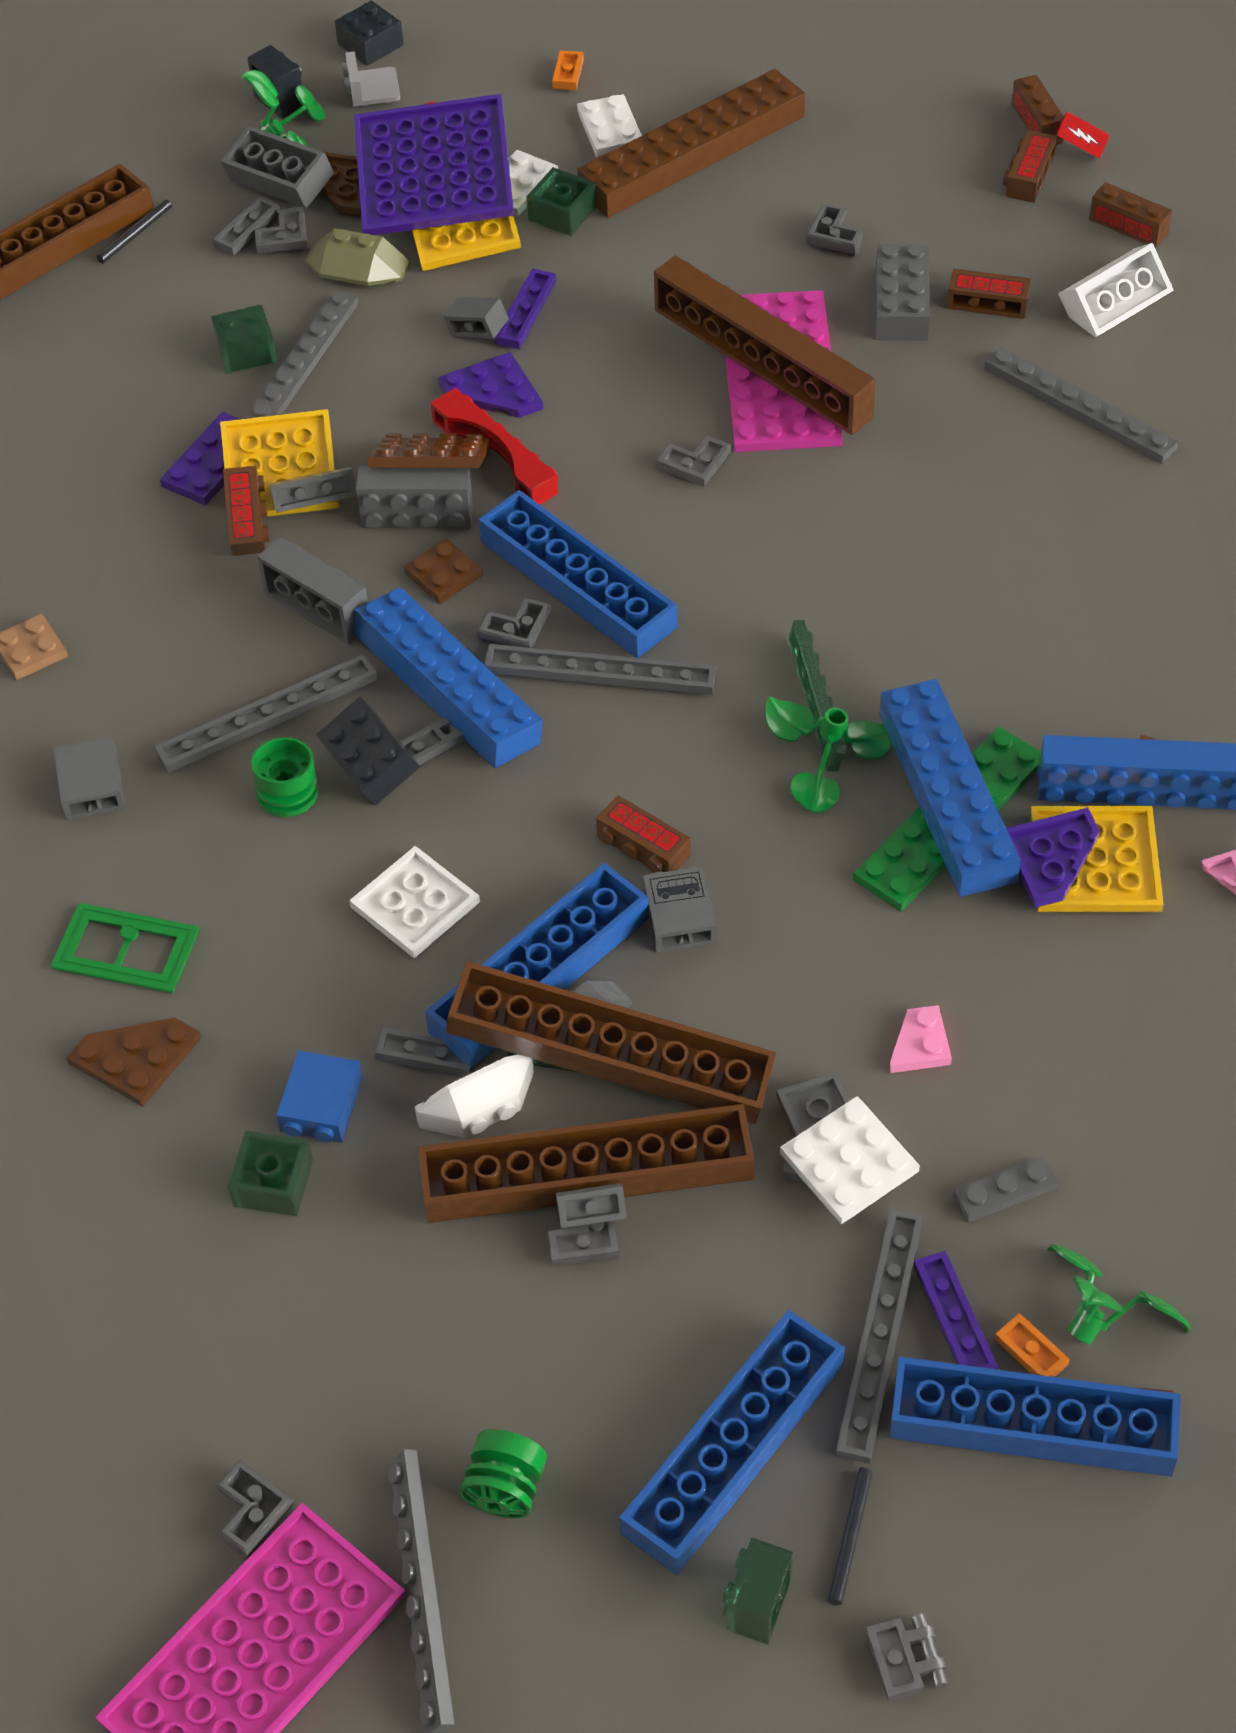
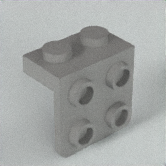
[342,51,401,107]

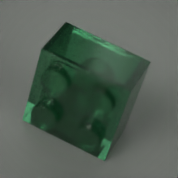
[526,167,597,236]
[211,304,278,374]
[228,1131,313,1216]
[723,1537,793,1645]

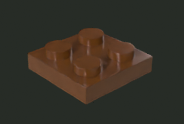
[404,538,483,604]

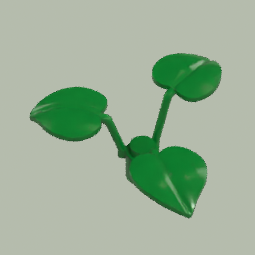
[241,70,325,147]
[765,696,892,813]
[1047,1243,1191,1345]

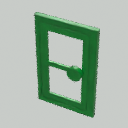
[51,903,200,993]

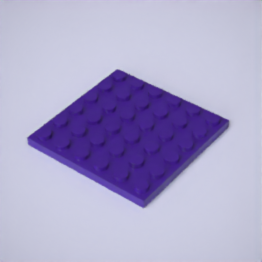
[354,94,515,235]

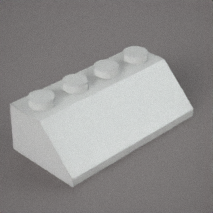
[1058,243,1173,337]

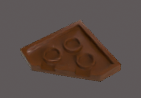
[321,152,361,216]
[66,1017,201,1107]

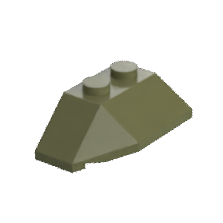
[305,228,410,286]

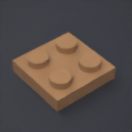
[0,614,68,680]

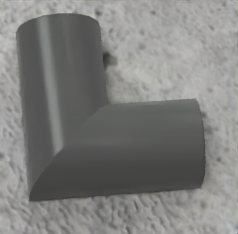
[806,203,863,256]
[477,597,551,648]
[217,1459,294,1558]

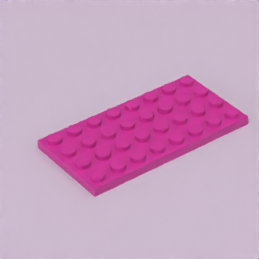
[725,290,843,452]
[95,1503,406,1733]

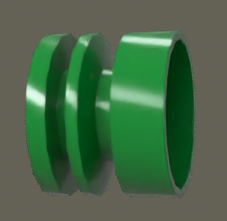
[251,737,318,817]
[459,1429,547,1519]

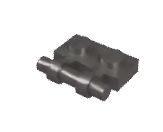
[865,1614,948,1702]

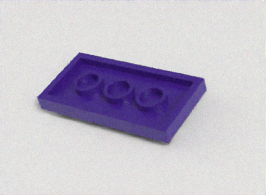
[160,412,240,506]

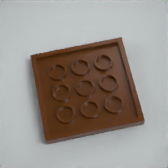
[368,433,489,468]

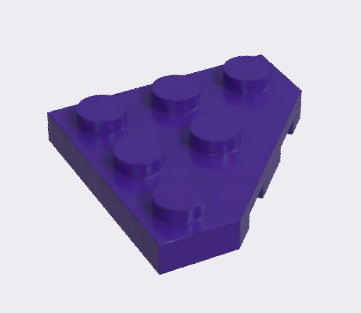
[438,352,543,418]
[1006,807,1099,908]

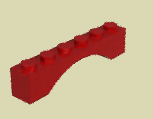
[430,388,559,505]

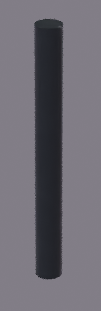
[97,199,172,264]
[828,1467,873,1605]

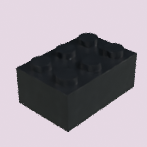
[316,696,421,805]

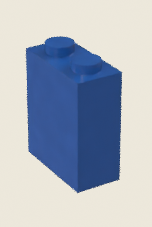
[276,1050,363,1143]

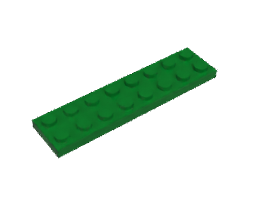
[853,726,1041,912]

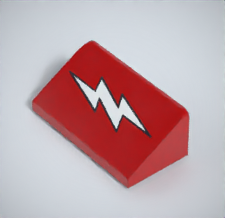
[1054,111,1110,159]

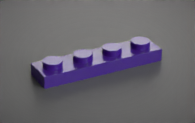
[495,268,557,350]
[913,1250,998,1370]

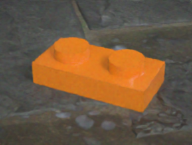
[552,50,584,90]
[994,1313,1069,1377]

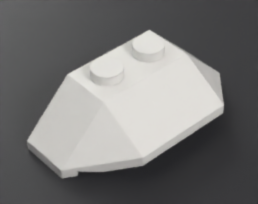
[415,1054,534,1138]

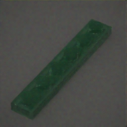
[788,620,846,772]

